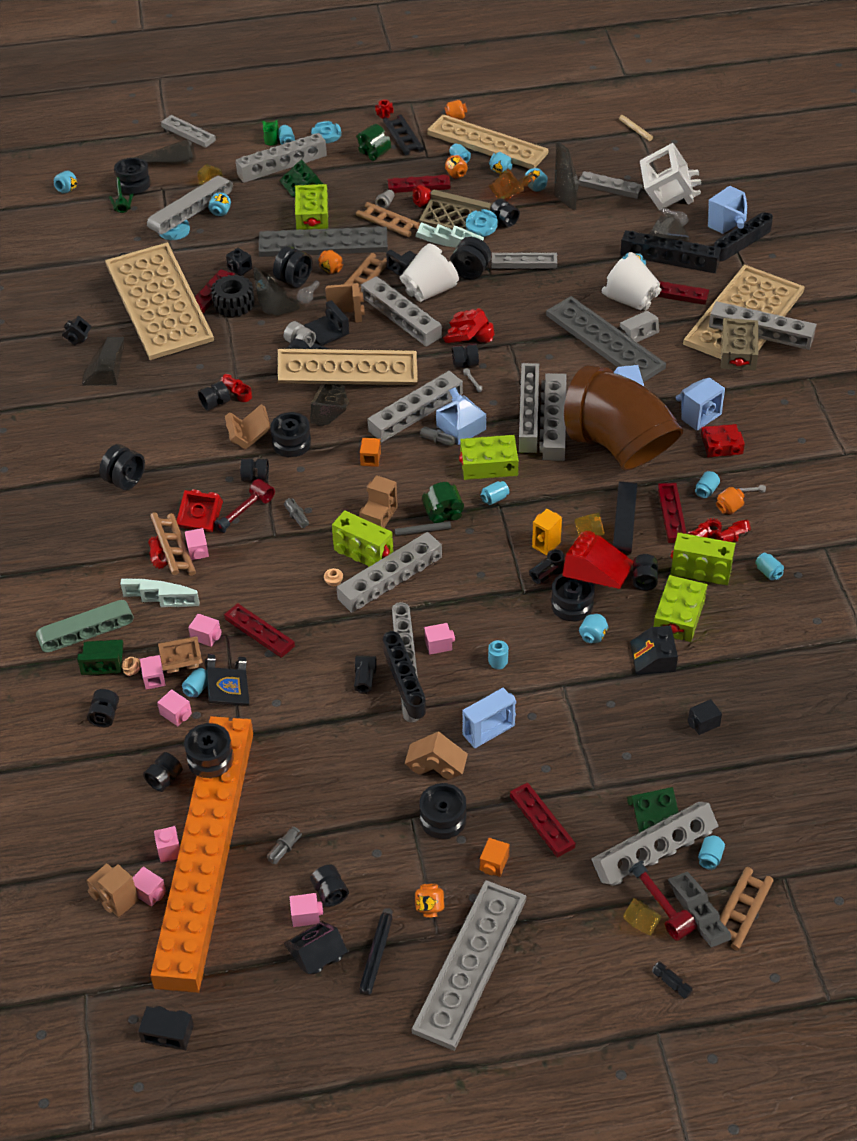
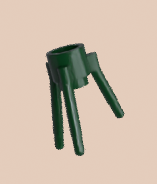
[109,177,134,213]

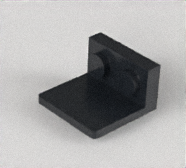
[386,249,417,276]
[304,300,349,346]

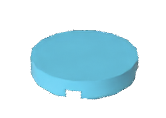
[311,121,341,143]
[466,209,497,237]
[159,220,190,240]

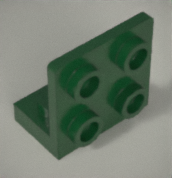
[280,159,324,198]
[77,640,124,675]
[627,787,679,833]

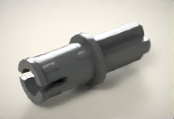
[420,426,456,446]
[284,498,309,528]
[267,826,302,864]

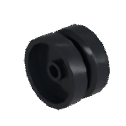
[114,157,151,194]
[450,237,491,280]
[273,246,313,288]
[271,412,311,457]
[99,444,145,490]
[551,574,595,622]
[184,723,234,778]
[419,783,467,839]

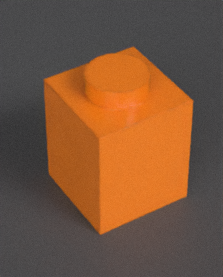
[360,438,381,467]
[480,838,509,877]

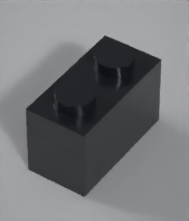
[138,1006,194,1051]

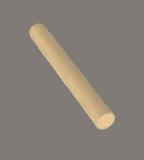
[619,115,653,141]

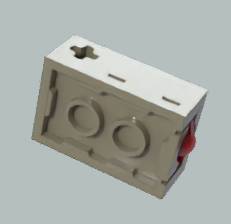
[721,318,758,371]

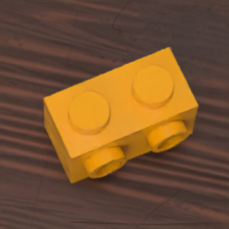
[532,509,562,556]

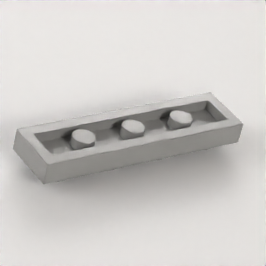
[161,115,216,148]
[578,171,643,199]
[492,253,557,269]

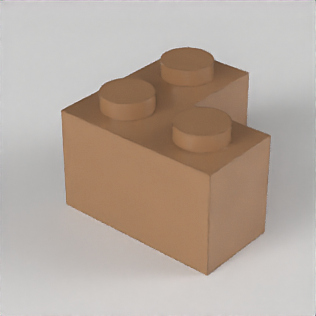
[359,475,398,528]
[405,731,468,780]
[87,864,139,917]

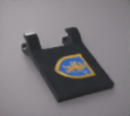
[204,654,250,706]

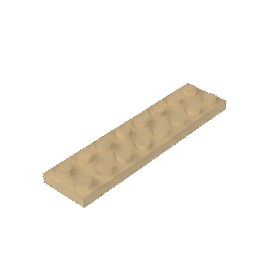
[428,114,548,169]
[278,349,418,385]

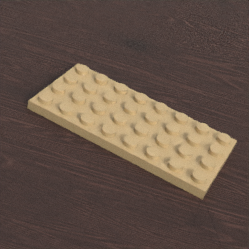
[105,243,214,360]
[683,265,805,359]

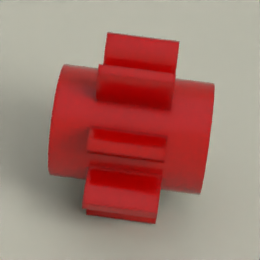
[375,100,394,119]

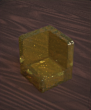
[197,164,222,185]
[574,513,605,536]
[623,898,662,936]

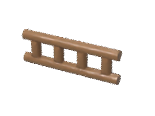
[356,202,420,237]
[344,253,387,292]
[150,513,196,576]
[720,867,774,951]

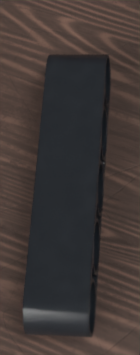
[714,212,773,261]
[613,481,637,554]
[383,631,426,719]

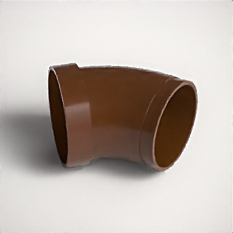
[564,365,683,470]

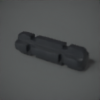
[652,962,693,999]

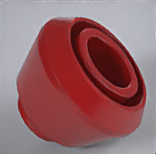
[413,185,431,207]
[473,322,494,343]

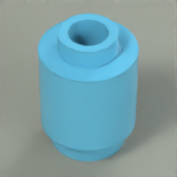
[277,125,295,145]
[450,143,471,163]
[695,471,720,498]
[481,481,509,505]
[755,553,784,580]
[488,640,508,669]
[182,668,208,697]
[698,835,725,870]

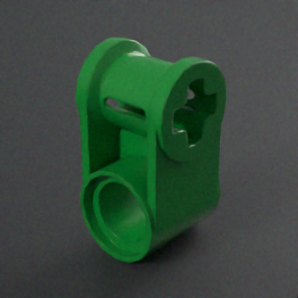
[263,120,278,146]

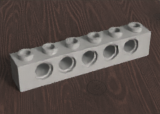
[235,133,327,183]
[361,276,442,347]
[709,301,816,350]
[519,363,539,453]
[368,371,463,442]
[539,373,566,461]
[337,532,442,613]
[591,802,719,886]

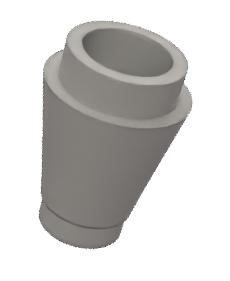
[375,190,395,209]

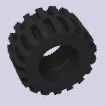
[211,275,255,317]

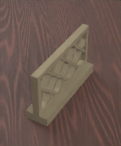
[419,190,492,231]

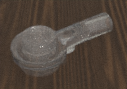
[661,207,688,227]
[297,280,320,303]

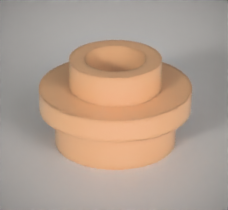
[324,568,343,586]
[122,657,141,676]

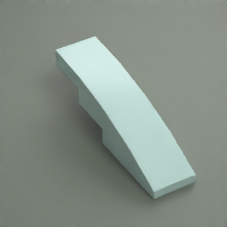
[415,222,484,248]
[121,579,200,607]

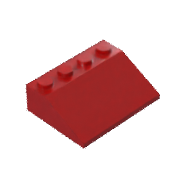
[562,531,633,589]

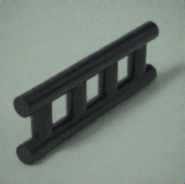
[383,114,424,156]

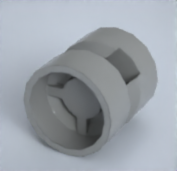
[284,321,316,347]

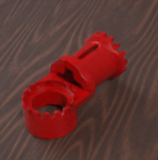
[220,374,252,402]
[688,518,722,538]
[714,519,751,543]
[148,536,168,570]

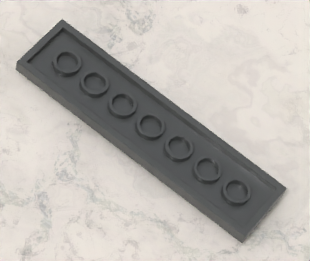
[259,227,388,257]
[546,296,666,383]

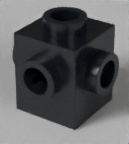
[226,248,253,276]
[62,315,92,346]

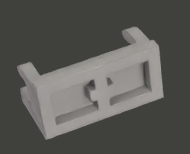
[620,311,659,342]

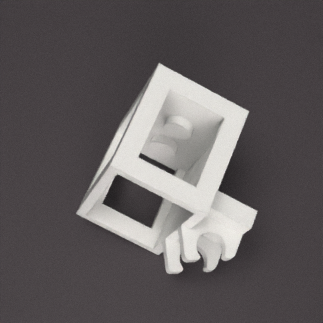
[640,143,701,211]

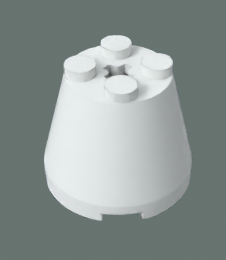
[400,243,459,302]
[602,252,661,311]

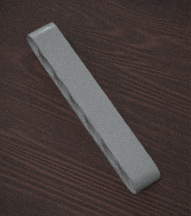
[147,176,233,234]
[392,602,419,722]

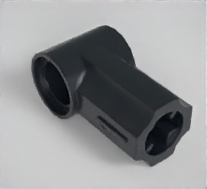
[529,549,564,584]
[354,655,377,694]

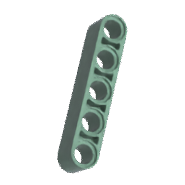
[36,600,134,652]

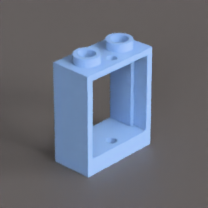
[462,687,516,749]

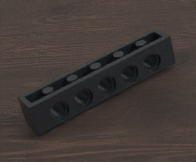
[620,230,721,274]

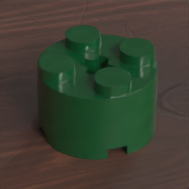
[356,124,391,161]
[422,482,464,523]

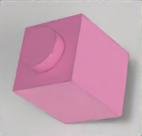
[185,528,209,560]
[188,614,221,647]
[424,623,455,655]
[140,655,166,690]
[157,689,192,726]
[154,826,180,863]
[133,867,166,907]
[290,893,323,927]

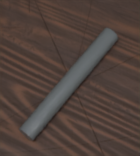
[395,521,451,536]

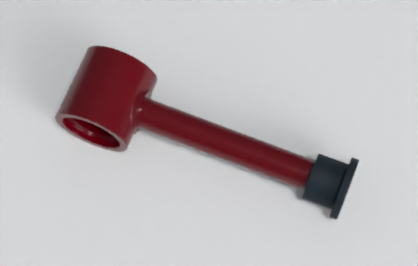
[214,479,275,533]
[629,860,697,941]

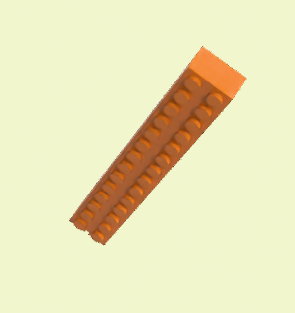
[151,716,253,993]

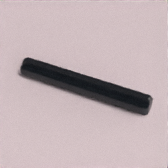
[359,912,393,995]

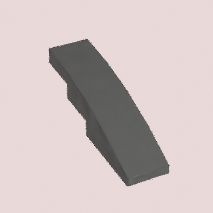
[668,871,731,947]

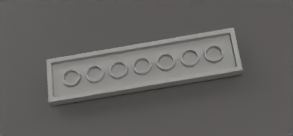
[412,880,526,1051]

